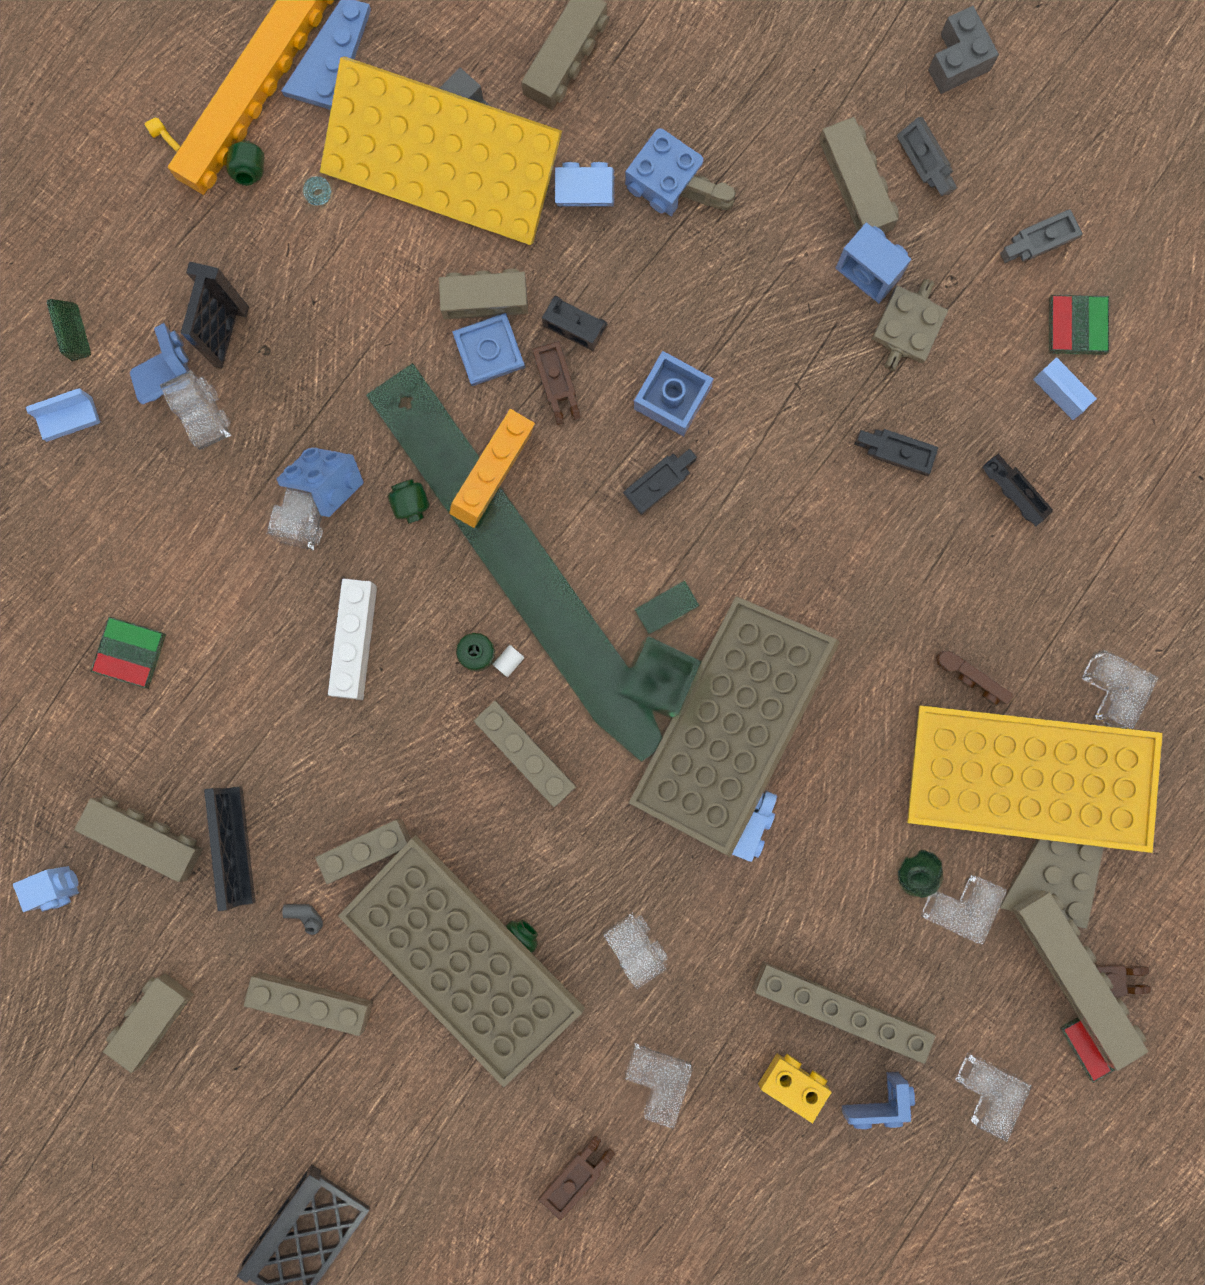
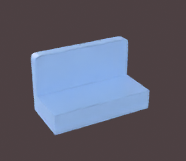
[1033,357,1097,420]
[26,388,100,442]

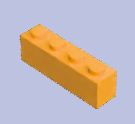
[449,409,535,528]

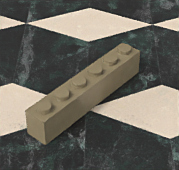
[1011,890,1148,1071]

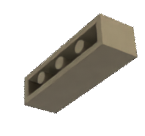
[521,0,609,110]
[819,117,899,233]
[473,701,577,808]
[74,795,203,882]
[243,972,373,1036]

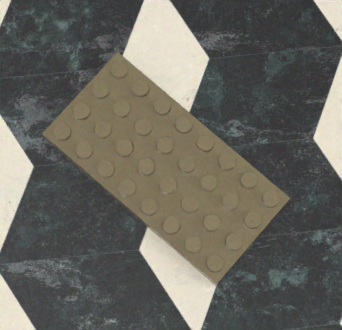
[629,596,840,857]
[338,835,585,1087]

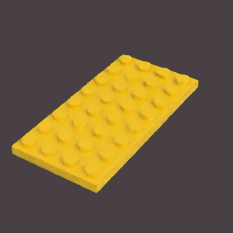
[320,56,562,245]
[907,706,1163,853]

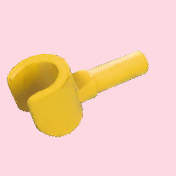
[145,118,181,152]

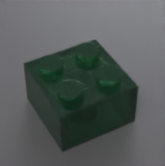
[618,636,701,718]

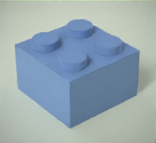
[836,222,911,304]
[634,351,714,437]

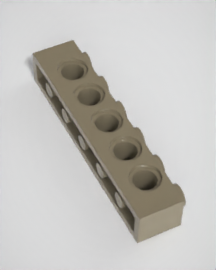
[752,961,936,1064]

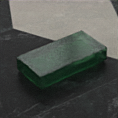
[635,581,699,635]

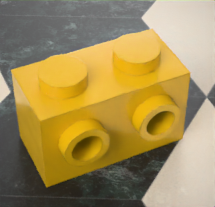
[758,1053,832,1124]

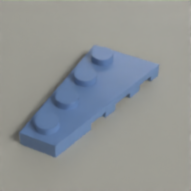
[281,0,371,110]

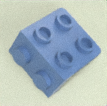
[625,128,703,216]
[130,323,192,404]
[277,448,364,517]
[842,1072,915,1129]

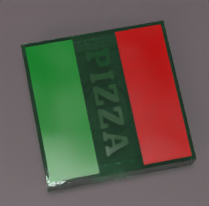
[1049,295,1109,355]
[90,617,166,689]
[1060,1017,1115,1083]

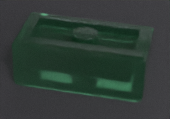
[46,299,91,362]

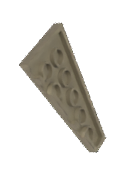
[997,839,1104,929]

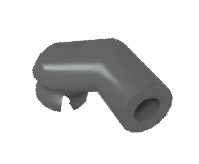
[282,904,323,935]

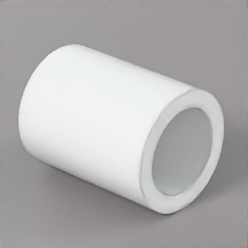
[492,645,524,678]

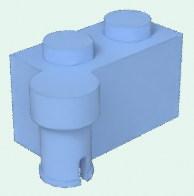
[732,791,777,862]

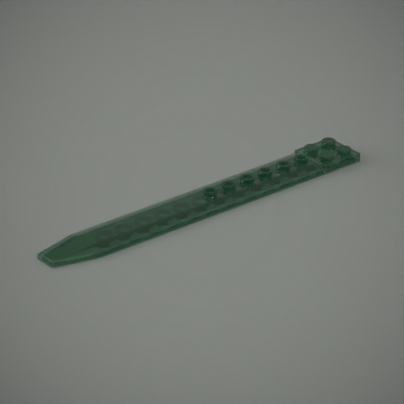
[366,363,662,762]

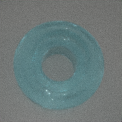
[303,177,332,206]

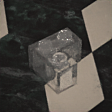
[160,370,231,450]
[267,487,322,551]
[1081,650,1159,730]
[920,875,1007,945]
[603,912,668,990]
[625,1044,693,1129]
[956,1053,1032,1142]

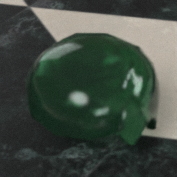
[897,850,944,898]

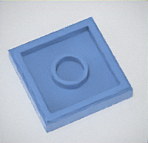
[452,313,525,386]

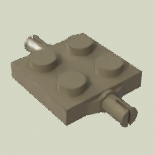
[871,279,948,371]

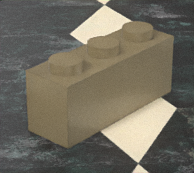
[439,269,528,319]
[315,819,411,884]
[103,974,194,1073]

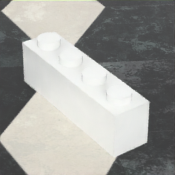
[328,579,377,700]

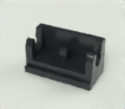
[542,295,608,351]

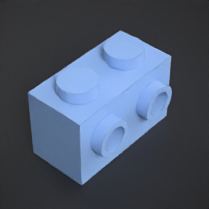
[555,162,614,206]
[13,866,79,912]

